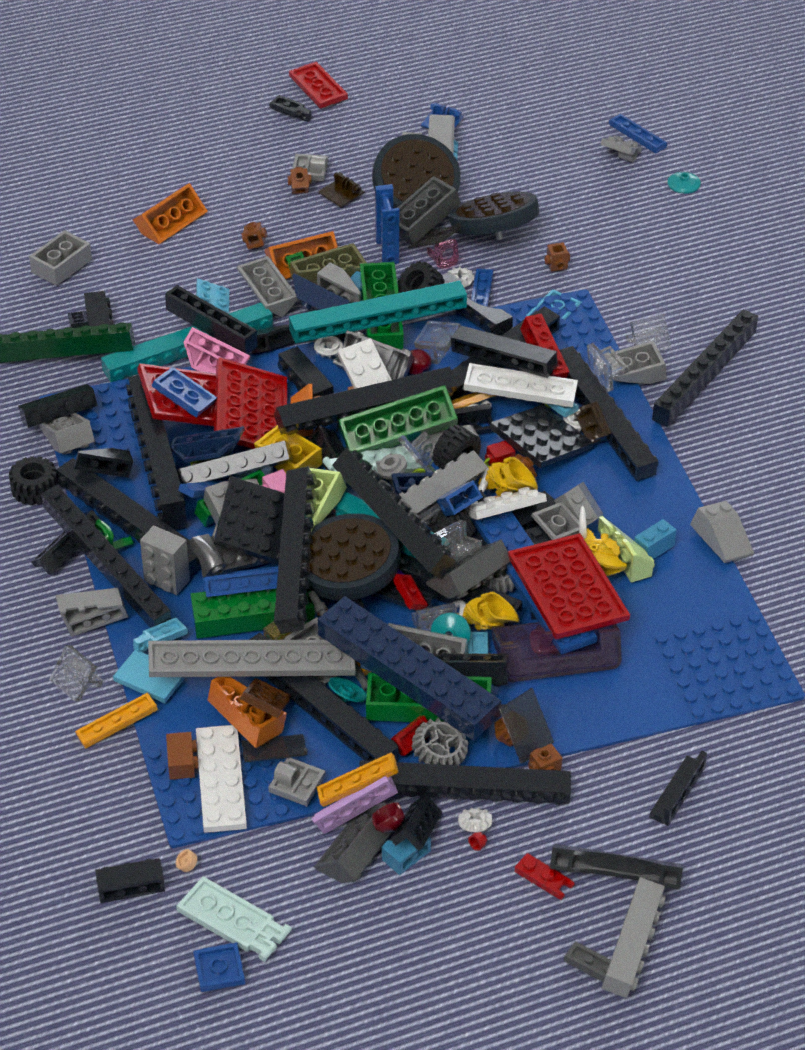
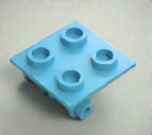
[196,278,229,313]

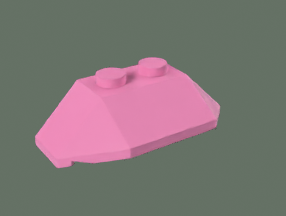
[183,327,250,373]

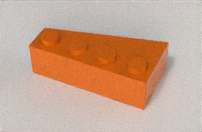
[208,677,287,748]

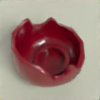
[409,349,432,375]
[372,802,404,833]

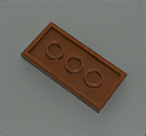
[240,678,292,718]

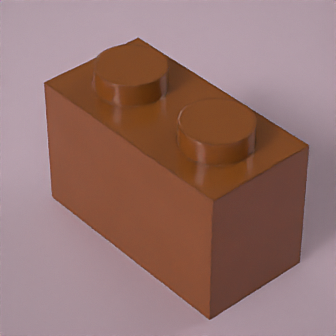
[166,732,198,780]

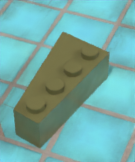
[290,243,367,284]

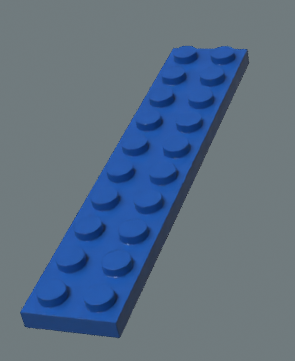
[472,511,597,655]

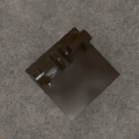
[318,172,365,207]

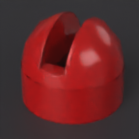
[468,832,487,851]

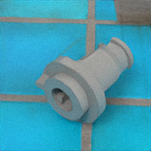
[376,454,407,491]

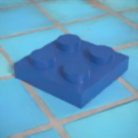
[193,942,245,992]

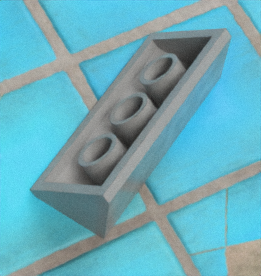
[428,115,455,153]
[237,256,298,318]
[388,623,468,654]

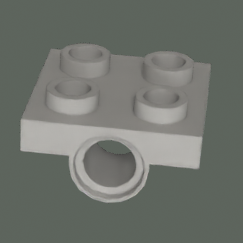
[600,135,642,163]
[292,154,328,181]
[269,757,326,806]

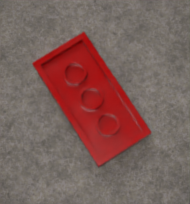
[289,61,348,109]

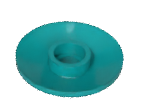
[667,172,701,194]
[431,612,471,643]
[328,677,367,702]

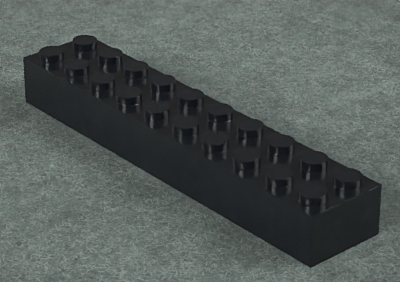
[126,375,187,530]

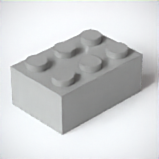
[29,230,92,286]
[140,525,190,595]

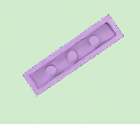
[312,776,398,834]

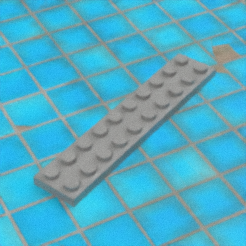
[148,640,355,677]

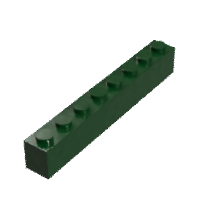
[0,322,135,363]

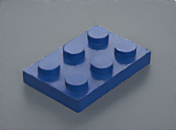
[152,367,217,417]

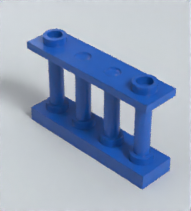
[375,184,399,264]
[202,566,278,597]

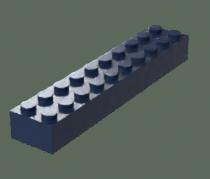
[318,596,501,741]

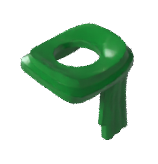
[94,520,133,550]

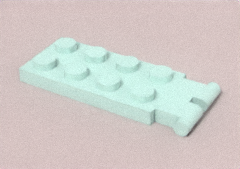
[323,446,422,483]
[176,876,292,961]

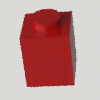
[485,440,515,466]

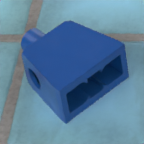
[436,480,483,516]

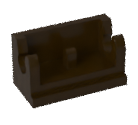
[575,401,612,445]

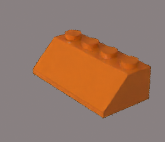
[133,183,208,244]
[264,231,338,279]

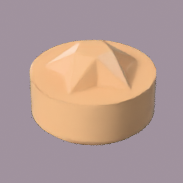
[176,849,197,872]

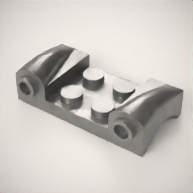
[333,330,414,380]
[187,534,269,578]

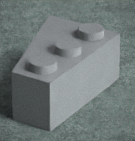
[55,588,128,637]

